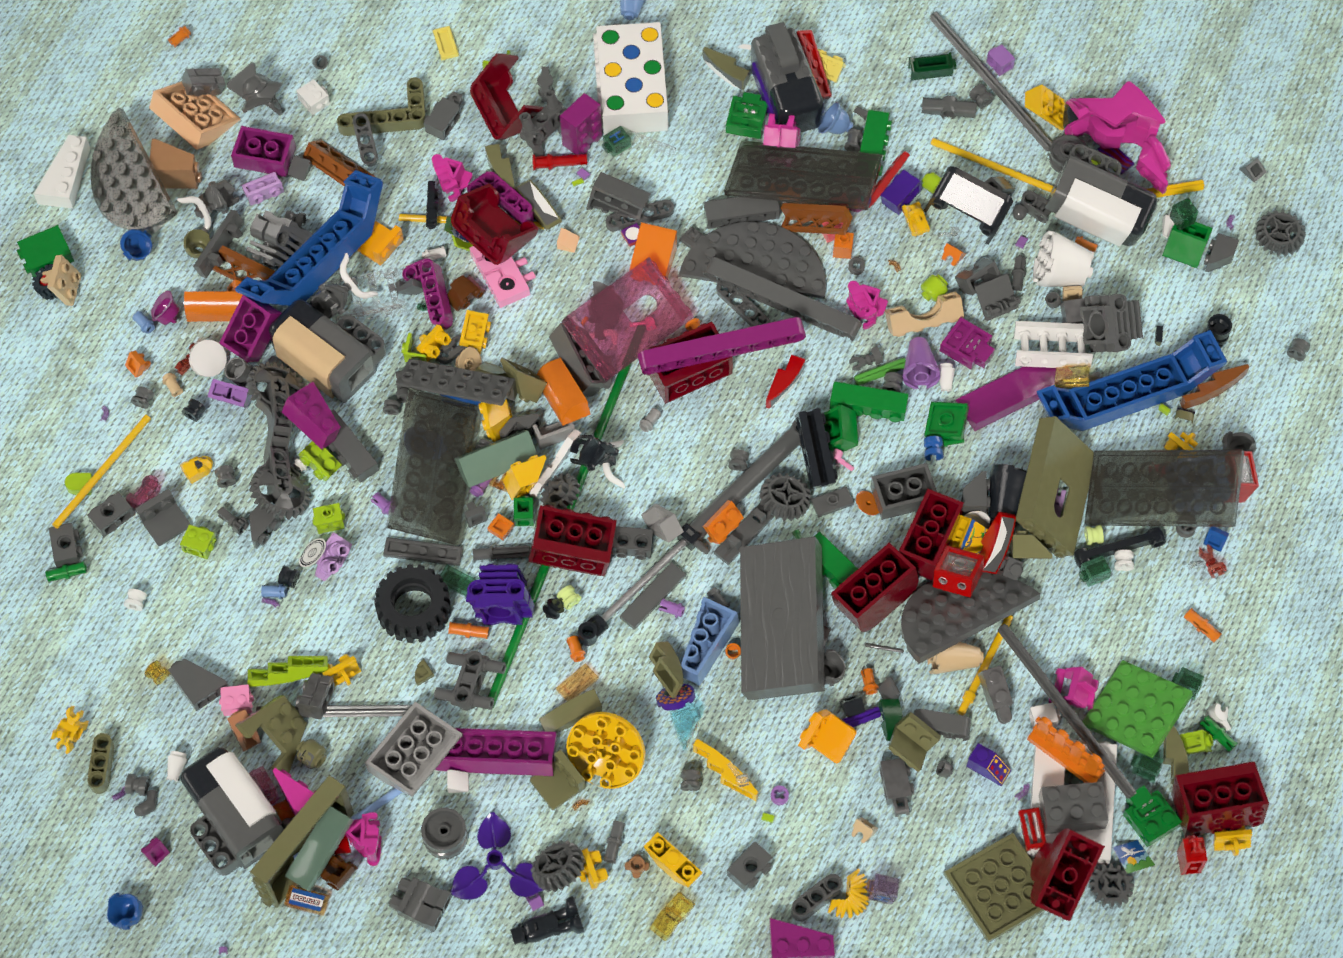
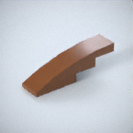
[1180,364,1249,409]

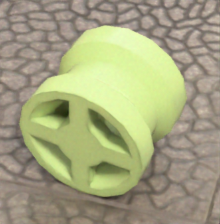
[1084,525,1104,545]
[557,585,581,610]

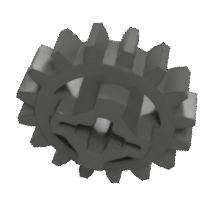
[541,473,580,509]
[1088,863,1134,909]

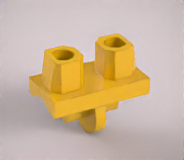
[902,202,930,236]
[416,325,451,362]
[1164,432,1199,459]
[322,654,361,686]
[1213,826,1253,856]
[576,848,608,890]

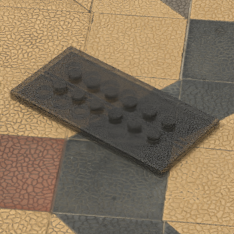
[724,140,883,210]
[386,388,481,545]
[1084,450,1245,527]

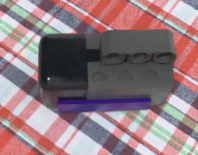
[751,22,824,133]

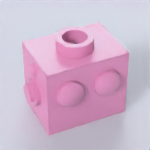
[219,685,254,716]

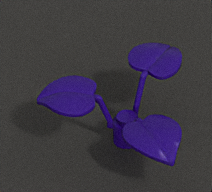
[451,812,544,900]

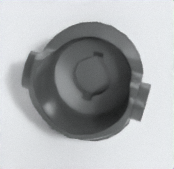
[1222,431,1257,456]
[824,649,845,687]

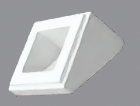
[447,770,469,793]

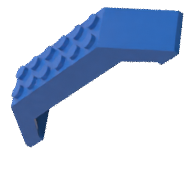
[235,170,383,306]
[1037,330,1227,431]

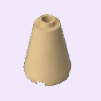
[927,642,984,674]

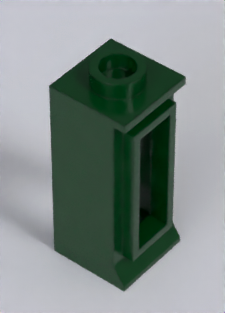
[908,52,956,81]

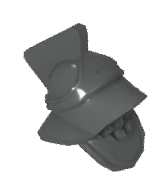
[227,62,283,116]

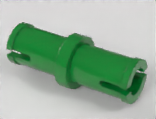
[45,561,87,583]
[1200,715,1238,752]

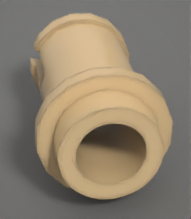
[162,373,183,397]

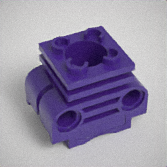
[466,563,534,625]

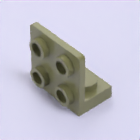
[888,711,941,772]
[530,749,585,810]

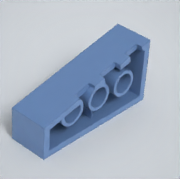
[681,596,739,686]

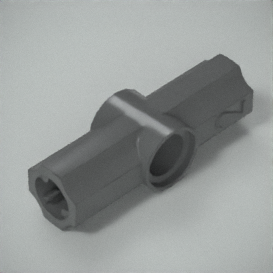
[921,96,977,119]

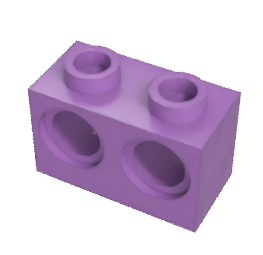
[208,379,252,409]

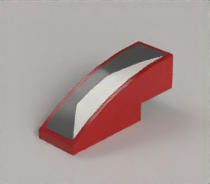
[766,355,806,408]
[974,512,1016,574]

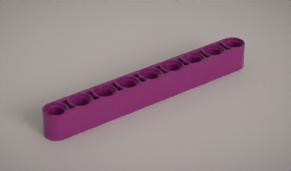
[638,317,806,375]

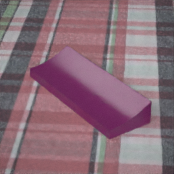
[955,366,1074,431]
[435,728,557,776]

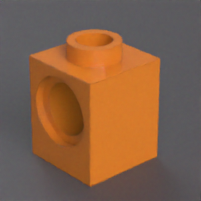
[833,232,854,259]

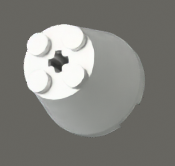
[1033,231,1094,287]

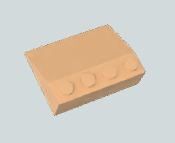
[149,81,241,150]

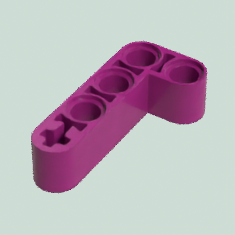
[467,171,534,225]
[402,258,453,329]

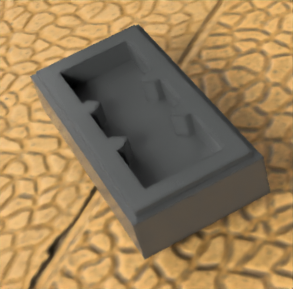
[811,487,854,518]

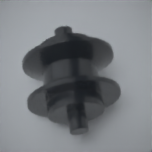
[543,598,564,619]

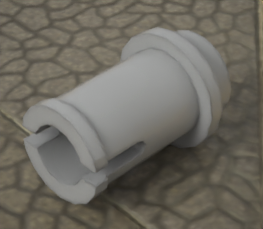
[639,408,661,432]

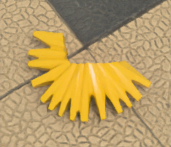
[827,868,870,918]

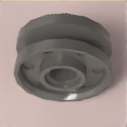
[1049,135,1087,173]

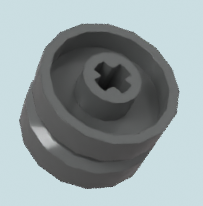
[421,807,468,859]

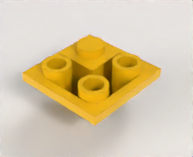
[1025,84,1065,130]
[478,399,512,442]

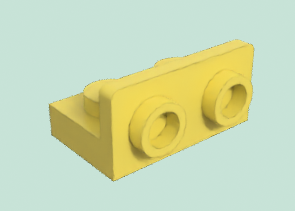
[818,49,846,83]

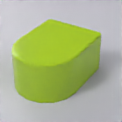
[64,473,92,495]

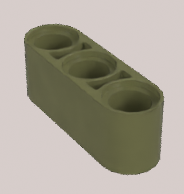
[87,733,115,794]

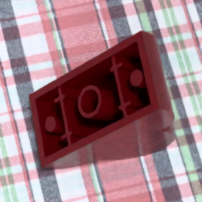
[1030,828,1105,922]

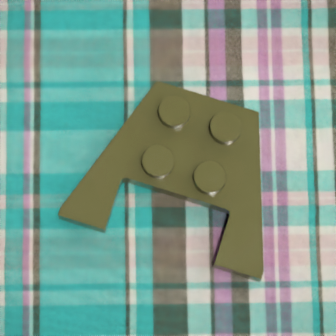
[235,695,307,773]

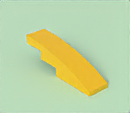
[693,739,758,801]

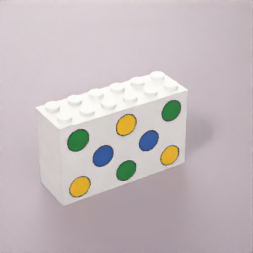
[593,22,668,135]

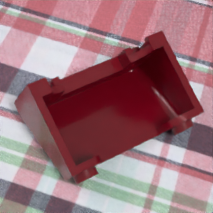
[451,184,539,265]

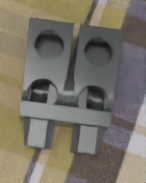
[389,877,452,932]

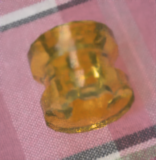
[145,660,169,685]

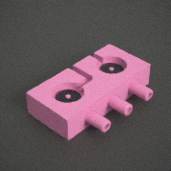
[469,246,535,308]

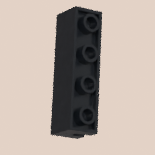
[795,408,838,490]

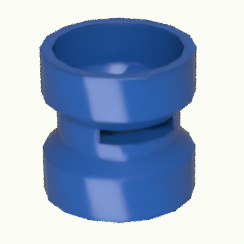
[924,436,944,461]

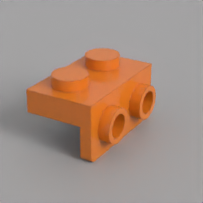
[702,500,744,544]

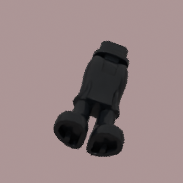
[510,896,584,945]

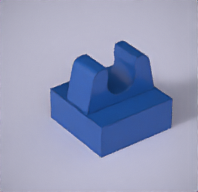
[1203,526,1230,552]

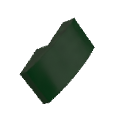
[878,699,903,741]

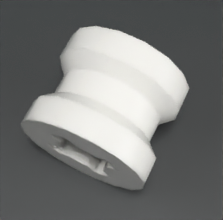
[1114,550,1134,571]
[124,589,147,611]

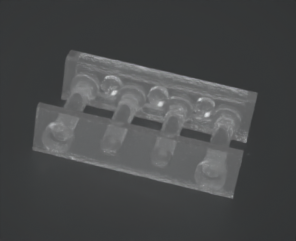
[325,267,407,323]

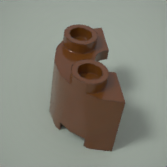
[447,275,485,312]
[320,854,358,891]

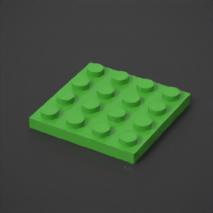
[1082,660,1193,758]

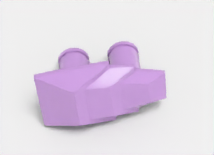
[315,532,352,581]

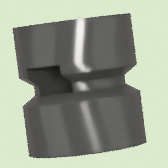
[224,357,254,388]

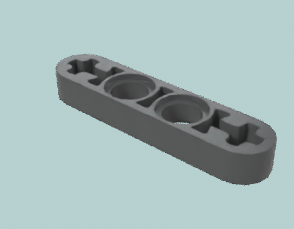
[606,200,674,232]
[716,284,771,327]

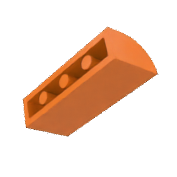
[184,291,242,322]
[537,358,591,426]

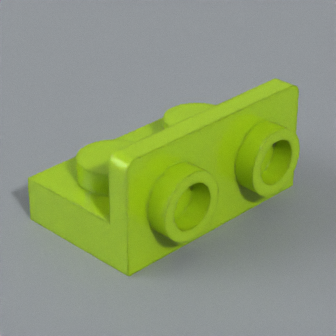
[298,441,342,481]

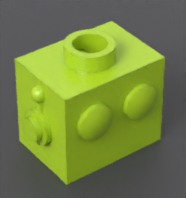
[312,503,346,534]
[180,524,217,560]

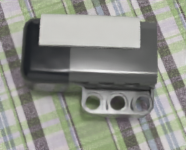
[1044,144,1157,247]
[180,747,284,876]

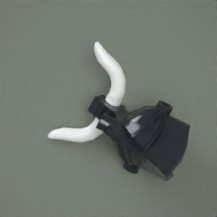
[570,435,625,488]

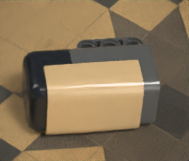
[269,299,386,403]

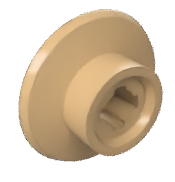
[455,347,482,371]

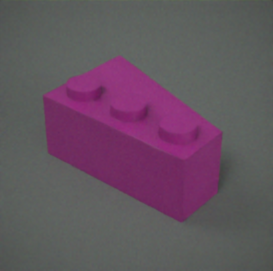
[282,381,341,450]
[769,918,835,958]

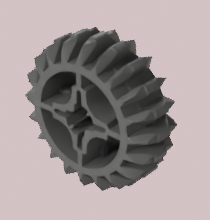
[1255,209,1306,257]
[759,472,811,522]
[531,840,585,892]

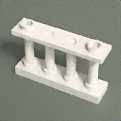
[1014,321,1093,370]

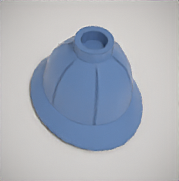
[818,102,853,134]

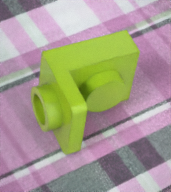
[1180,730,1213,755]

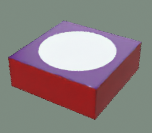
[621,223,640,247]

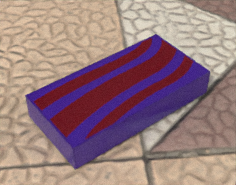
[1096,147,1135,175]

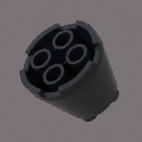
[989,464,1027,526]

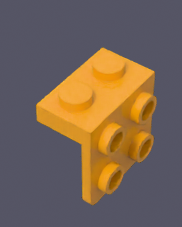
[357,221,404,266]
[798,709,857,763]

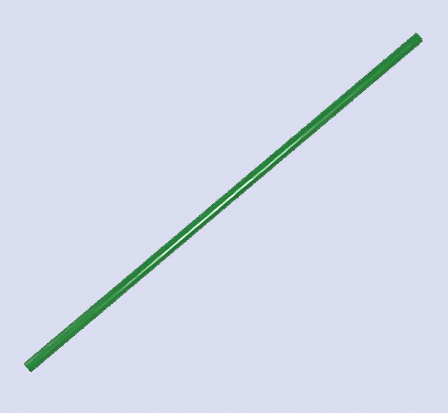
[488,326,646,708]

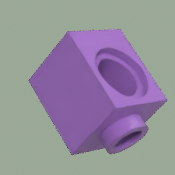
[986,44,1015,76]

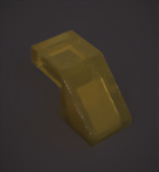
[649,892,696,941]

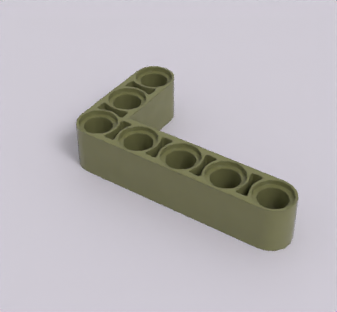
[337,77,426,136]

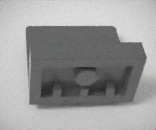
[135,489,191,546]

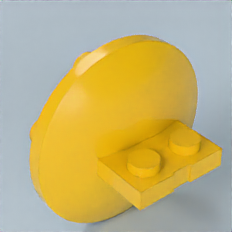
[566,712,645,789]

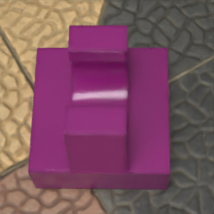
[141,837,170,867]

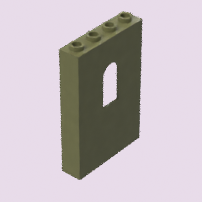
[1016,416,1096,558]
[250,775,354,908]

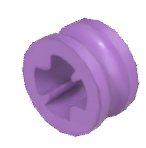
[771,786,789,805]

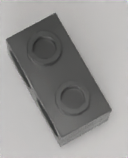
[612,526,653,560]

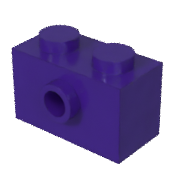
[880,170,922,215]

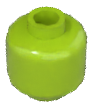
[921,274,948,302]

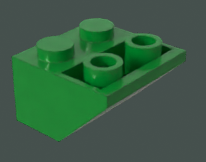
[1162,216,1213,268]

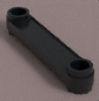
[1074,527,1166,569]

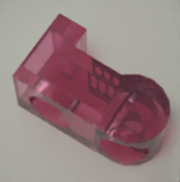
[125,475,161,508]
[249,766,278,805]

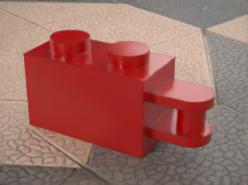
[1177,835,1208,875]

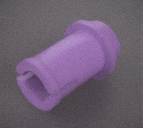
[470,479,493,497]
[371,492,395,515]
[659,599,685,618]

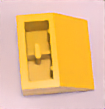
[502,455,546,500]

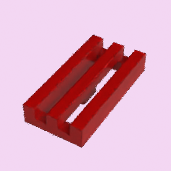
[1018,807,1047,851]

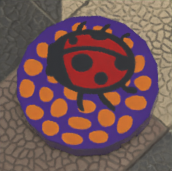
[656,684,696,711]

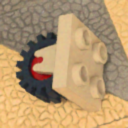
[32,255,81,306]

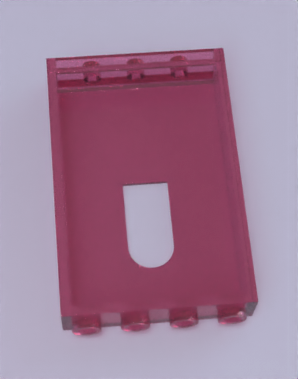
[561,257,694,382]

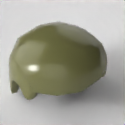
[184,229,210,259]

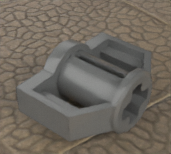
[537,66,554,102]

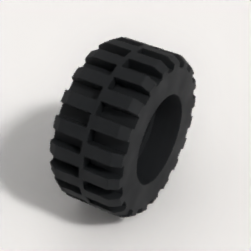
[374,564,451,643]

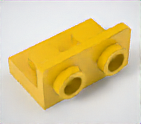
[459,310,491,354]

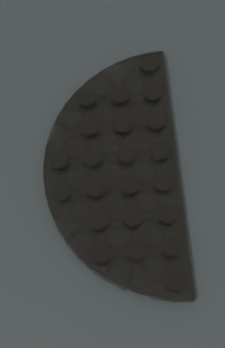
[91,107,178,231]

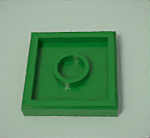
[924,402,969,440]

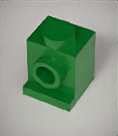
[514,496,534,526]

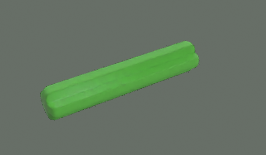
[854,358,905,386]

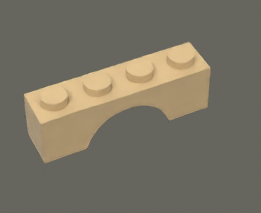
[885,291,964,337]

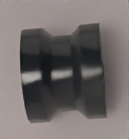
[182,399,206,422]
[278,565,300,588]

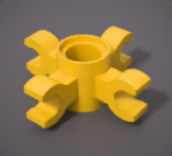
[51,706,89,754]

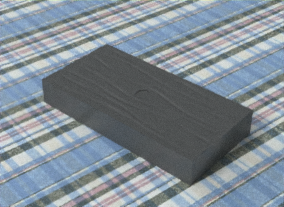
[740,536,825,700]

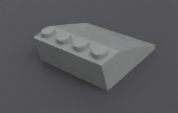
[365,702,463,797]

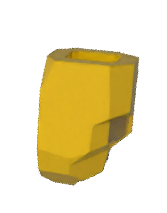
[180,456,213,484]

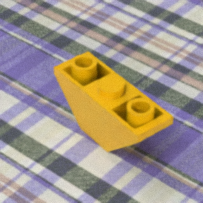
[644,832,703,888]

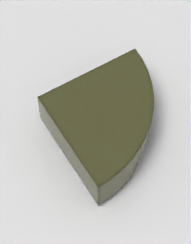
[415,659,434,686]

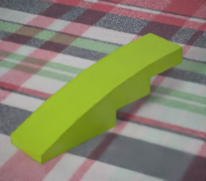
[247,656,328,687]

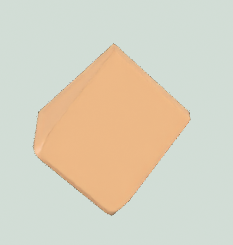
[557,228,580,253]

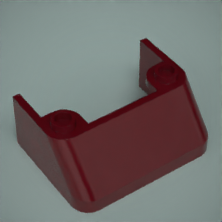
[470,53,544,140]

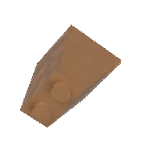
[148,139,202,189]

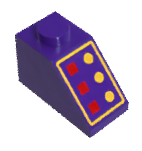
[966,743,1011,787]

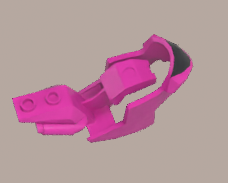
[1063,81,1171,194]

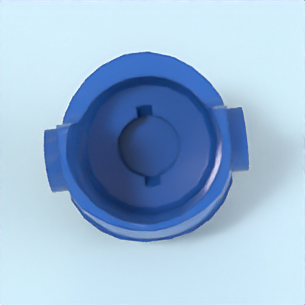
[120,229,152,261]
[107,892,143,930]

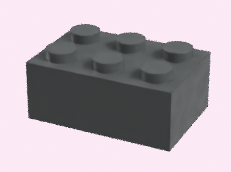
[870,463,937,520]
[1038,782,1109,834]

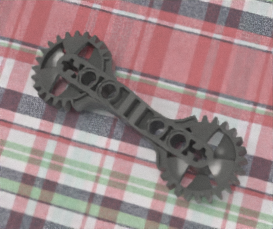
[245,362,311,520]

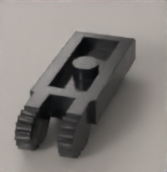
[426,181,438,229]

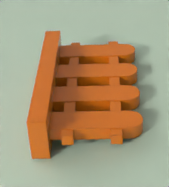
[1027,716,1105,783]

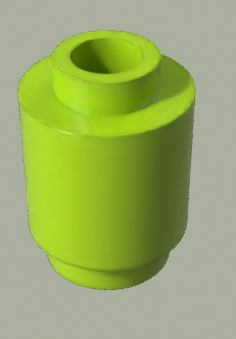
[922,172,941,193]

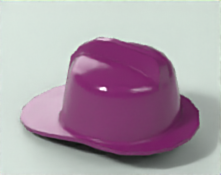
[151,291,180,325]

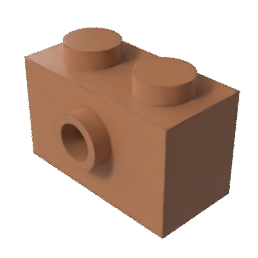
[227,709,261,752]

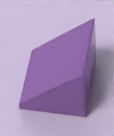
[526,893,544,911]

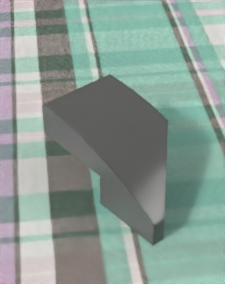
[389,279,423,295]

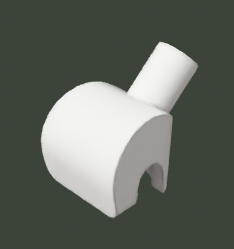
[1206,703,1231,732]

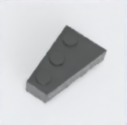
[586,172,651,220]

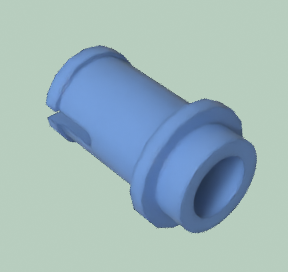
[132,311,155,334]
[261,584,287,600]

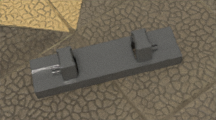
[193,210,244,279]
[714,503,775,566]

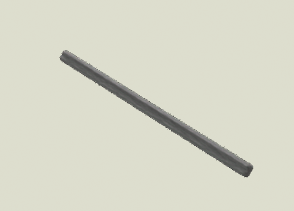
[930,12,1052,152]
[998,624,1136,799]

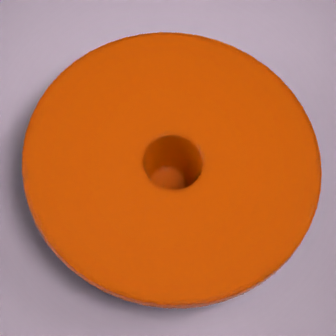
[856,491,879,516]

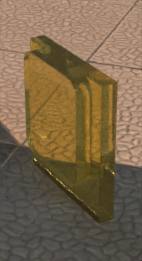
[1055,365,1090,388]

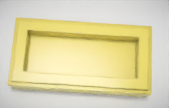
[433,26,459,60]

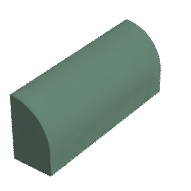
[454,430,538,488]
[285,806,354,892]

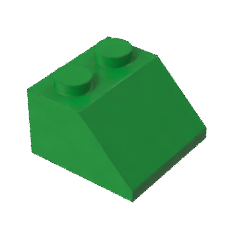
[824,405,858,451]

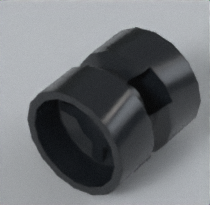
[1205,314,1232,346]

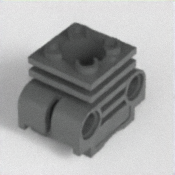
[246,210,313,269]
[1080,294,1143,353]

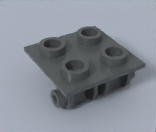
[974,273,1021,322]

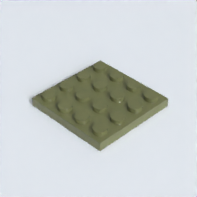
[944,833,1044,943]

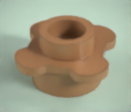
[625,854,649,878]

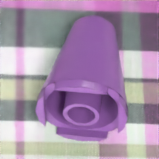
[902,337,940,389]

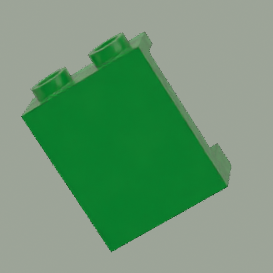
[16,225,74,277]

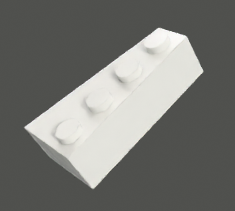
[34,135,90,209]

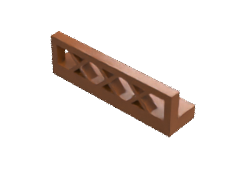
[302,139,375,187]
[780,203,853,235]
[213,245,276,282]

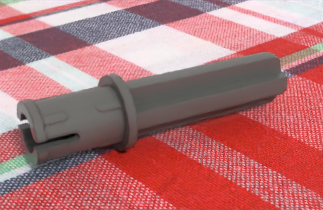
[473,546,530,561]

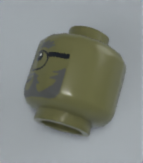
[296,739,327,769]

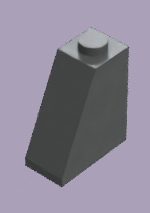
[168,658,229,711]

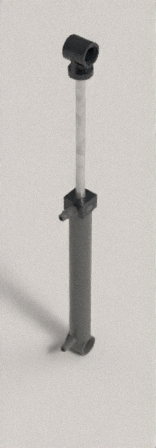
[578,420,801,646]

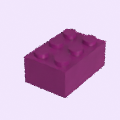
[560,93,602,155]
[231,126,296,177]
[219,295,282,362]

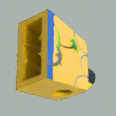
[949,515,988,554]

